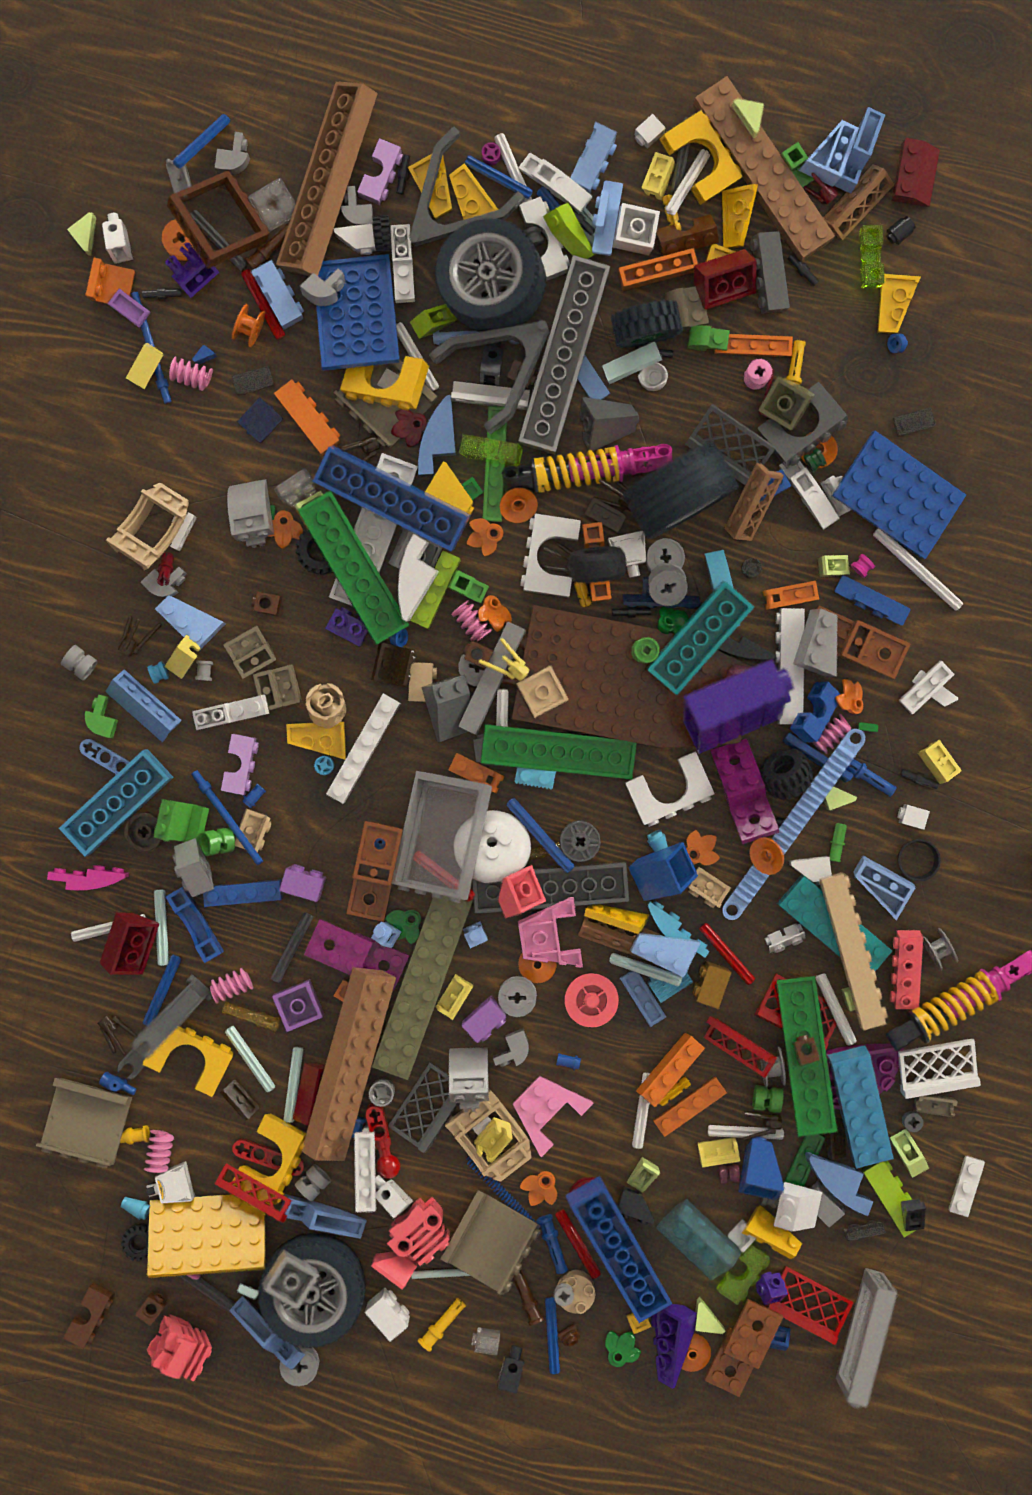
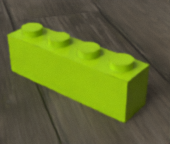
[410,551,461,630]
[861,1160,916,1238]

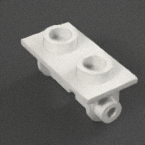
[765,923,805,953]

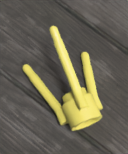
[478,638,529,681]

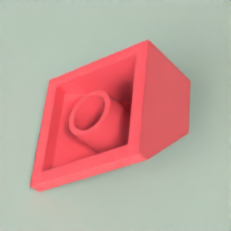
[498,865,546,918]
[371,1251,418,1289]

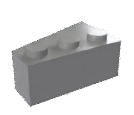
[793,609,837,677]

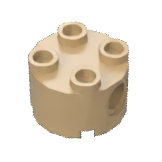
[306,683,347,729]
[557,1269,595,1314]

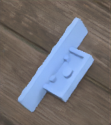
[592,181,623,256]

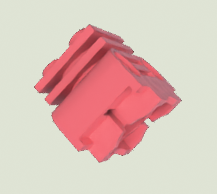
[387,1197,450,1266]
[147,1314,212,1381]

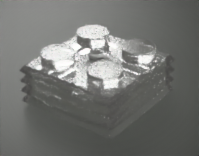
[248,178,296,232]
[274,469,317,507]

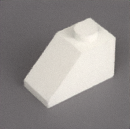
[334,224,376,255]
[789,856,832,885]

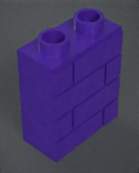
[683,660,794,754]

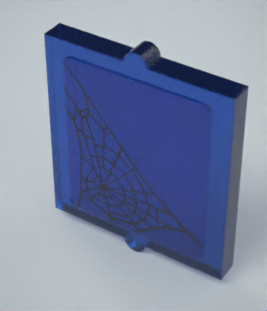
[237,397,283,443]

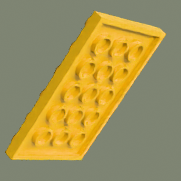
[147,1194,265,1278]

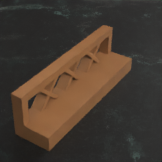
[823,164,894,241]
[724,463,784,541]
[578,917,660,962]

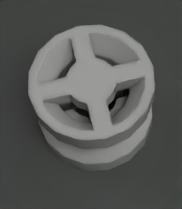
[554,1283,574,1306]

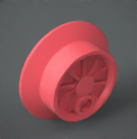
[565,973,619,1027]

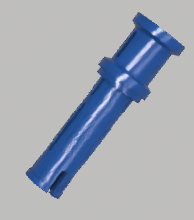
[846,759,897,797]
[536,1214,568,1274]

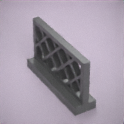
[685,404,776,485]
[388,1062,459,1153]

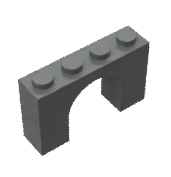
[757,382,848,468]

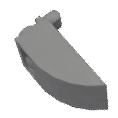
[227,479,274,548]
[449,1047,489,1112]

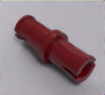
[157,552,174,586]

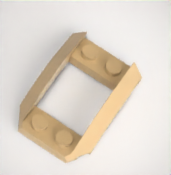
[106,483,189,571]
[445,1090,531,1182]

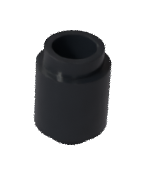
[886,216,916,245]

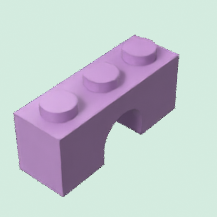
[357,138,403,205]
[221,734,259,795]

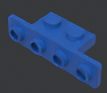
[834,575,910,626]

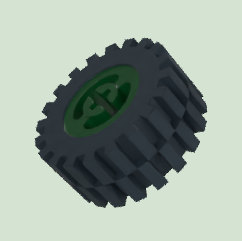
[611,300,683,348]

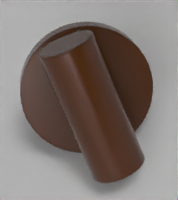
[557,1323,580,1347]

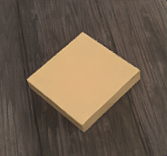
[516,666,569,718]

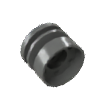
[560,820,601,862]

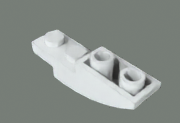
[518,153,592,213]
[391,224,415,303]
[779,461,839,530]
[192,695,269,730]

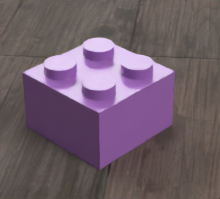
[279,864,327,902]
[272,979,325,1032]
[462,996,506,1043]

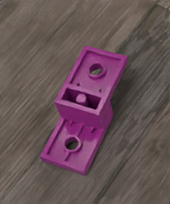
[710,739,779,844]
[304,919,409,991]

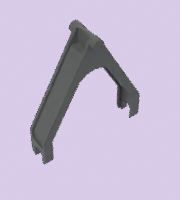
[409,126,525,247]
[429,320,550,434]
[117,974,213,1080]

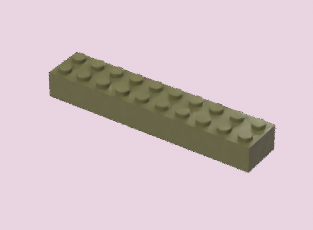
[372,884,473,1080]

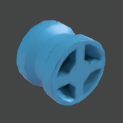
[148,661,169,684]
[314,756,335,775]

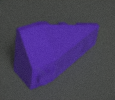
[651,1304,697,1389]

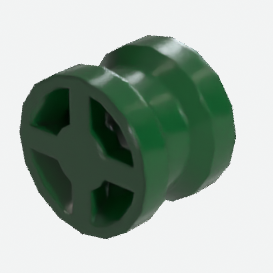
[803,448,827,472]

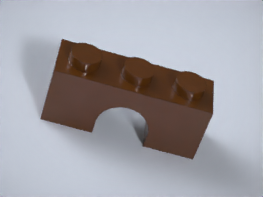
[656,214,719,256]
[63,1282,113,1349]

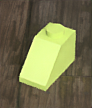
[890,1129,929,1178]

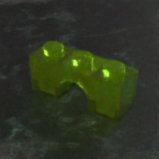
[860,225,885,288]
[459,434,523,466]
[717,1243,770,1305]

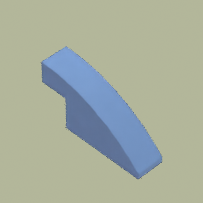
[834,107,885,193]
[418,395,456,477]
[805,1151,873,1216]
[280,1194,367,1239]
[229,1296,305,1370]

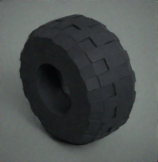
[568,546,627,583]

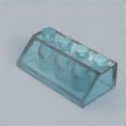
[656,1199,742,1280]

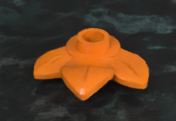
[267,510,303,549]
[467,518,503,556]
[478,595,512,632]
[835,679,863,714]
[686,830,720,865]
[520,1171,557,1206]

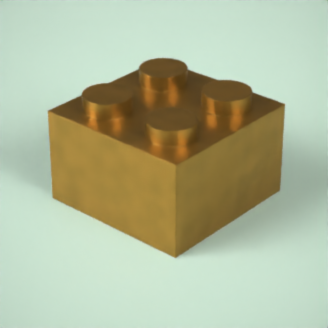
[692,961,731,1009]

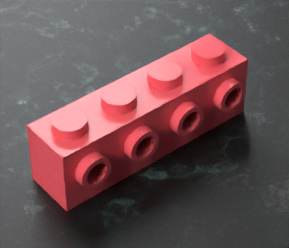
[890,930,923,1009]

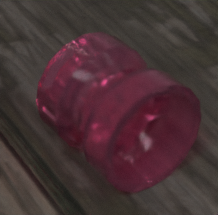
[718,1163,740,1184]

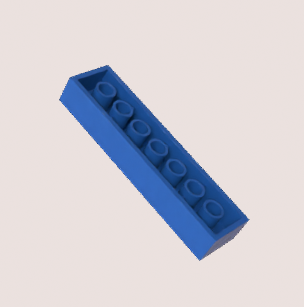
[312,446,471,551]
[566,1176,672,1323]

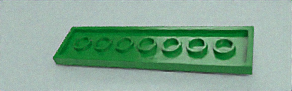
[296,491,409,645]
[480,724,637,779]
[776,976,837,1136]

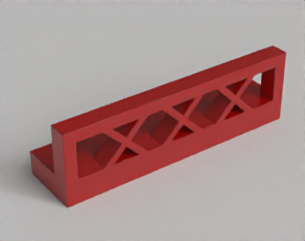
[704,1016,777,1078]
[215,1163,292,1222]

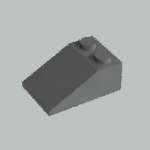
[421,675,470,742]

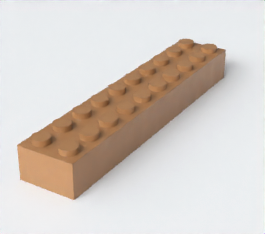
[693,76,835,262]
[276,82,378,276]
[301,967,396,1161]

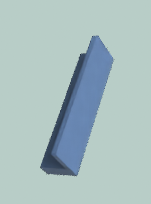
[106,670,181,742]

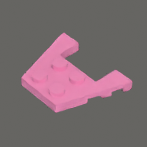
[518,897,583,968]
[513,1076,593,1157]

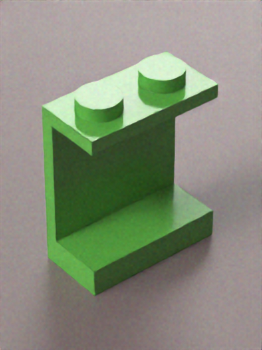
[154,799,209,846]

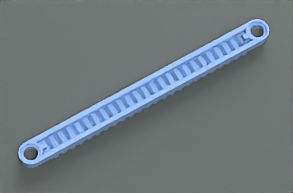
[722,729,865,920]

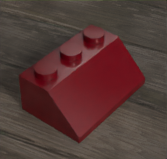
[891,138,940,207]
[694,249,756,310]
[99,912,159,975]
[293,1063,325,1126]

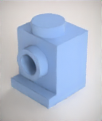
[371,921,401,948]
[463,921,488,948]

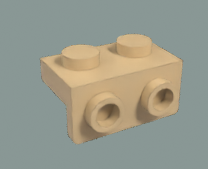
[235,808,271,853]
[688,867,731,908]

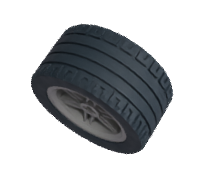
[435,218,546,332]
[623,442,738,539]
[258,1233,366,1348]

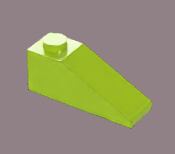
[543,202,595,259]

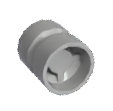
[61,645,98,680]
[369,1077,395,1106]
[295,1164,331,1201]

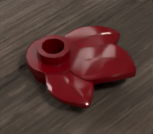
[391,409,427,447]

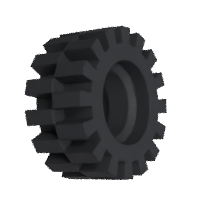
[373,215,392,252]
[121,1224,149,1261]

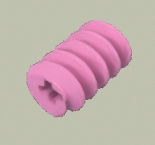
[169,356,213,391]
[744,359,772,390]
[451,600,493,643]
[812,713,852,754]
[210,968,253,1004]
[144,1130,174,1173]

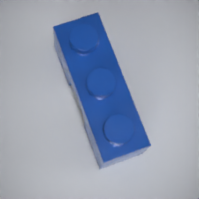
[790,682,840,742]

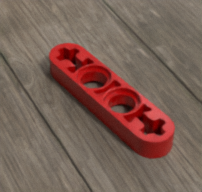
[232,1138,305,1176]

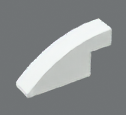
[398,534,439,621]

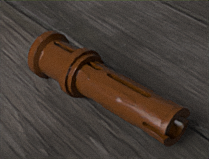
[244,223,289,270]
[513,1268,545,1326]

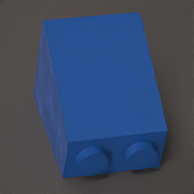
[628,842,698,901]
[738,1137,784,1201]

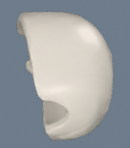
[638,362,668,391]

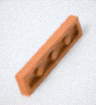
[714,334,793,357]
[653,1076,727,1137]

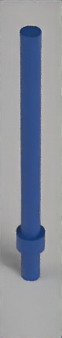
[131,292,172,404]
[191,770,263,865]

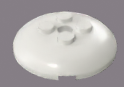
[454,810,531,883]

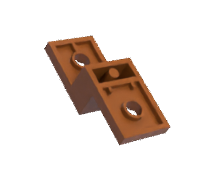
[817,606,911,679]
[346,821,403,922]
[704,1299,783,1397]

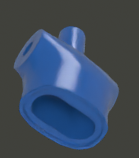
[99,1072,137,1095]

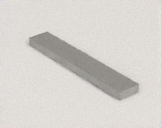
[459,622,526,735]

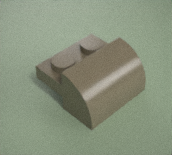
[664,286,709,331]
[223,625,276,679]
[253,665,302,710]

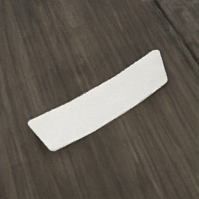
[912,670,958,706]

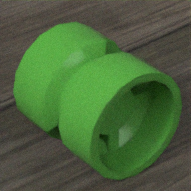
[631,638,660,663]
[200,828,235,856]
[752,1085,783,1113]

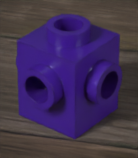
[756,1272,788,1305]

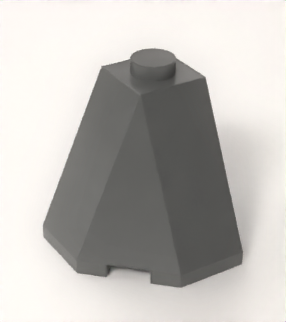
[579,397,639,451]

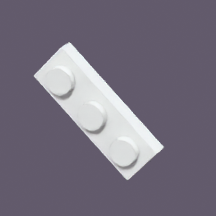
[899,661,955,714]
[948,1155,985,1217]

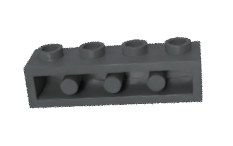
[750,231,790,314]

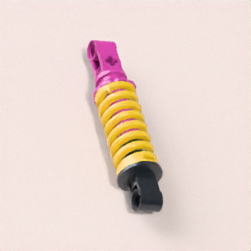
[502,444,673,494]
[885,950,1032,1051]

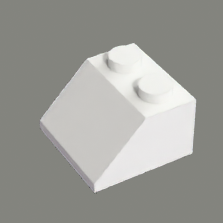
[774,1182,822,1231]

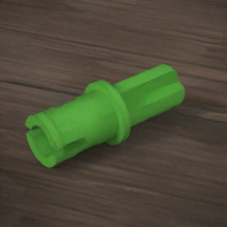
[829,823,847,862]

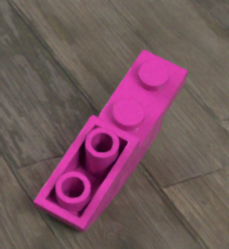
[47,865,129,890]

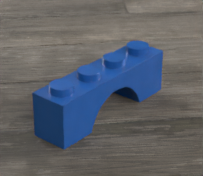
[203,879,284,907]
[165,887,224,963]

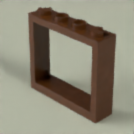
[167,170,269,269]

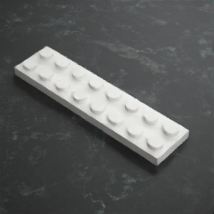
[329,453,418,606]

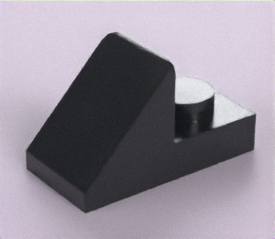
[901,1199,926,1232]

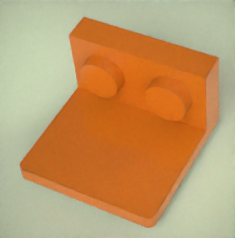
[86,258,135,304]

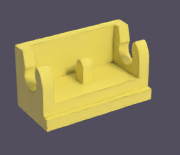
[641,152,676,200]
[126,343,163,389]
[164,635,200,679]
[917,740,962,784]
[436,974,473,1020]
[474,1117,513,1163]
[697,1137,740,1167]

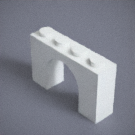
[520,514,581,598]
[625,752,715,827]

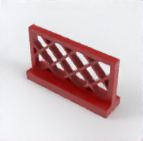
[754,974,844,1049]
[764,1266,854,1345]

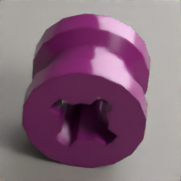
[481,142,501,166]

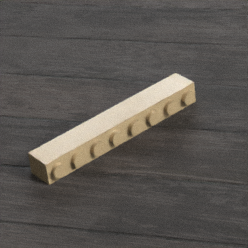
[819,873,887,1030]

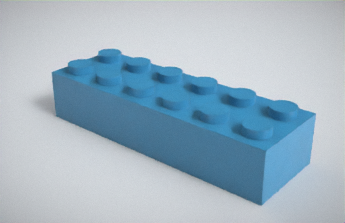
[59,749,174,857]
[828,1045,894,1168]

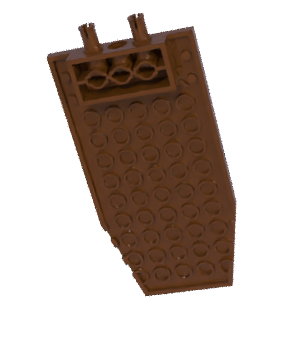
[501,605,753,748]

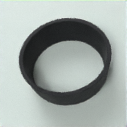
[898,839,941,881]

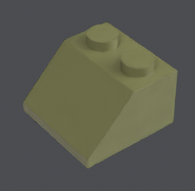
[758,376,815,430]

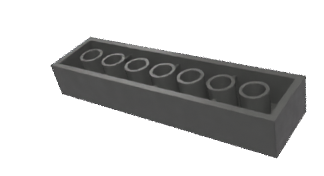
[472,862,629,914]

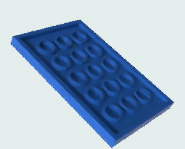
[316,254,400,371]
[832,431,966,559]

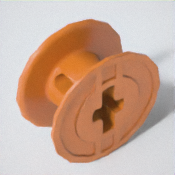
[162,219,196,261]
[232,304,265,347]

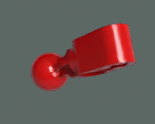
[366,1102,400,1179]

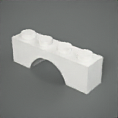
[519,197,570,281]

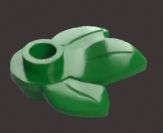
[657,606,689,634]
[385,910,421,944]
[605,1331,641,1367]

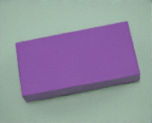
[108,289,151,328]

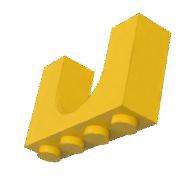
[659,110,743,205]
[340,356,429,410]
[142,1026,233,1097]
[233,1114,306,1206]

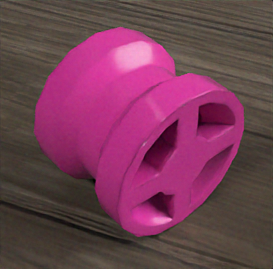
[851,554,875,578]

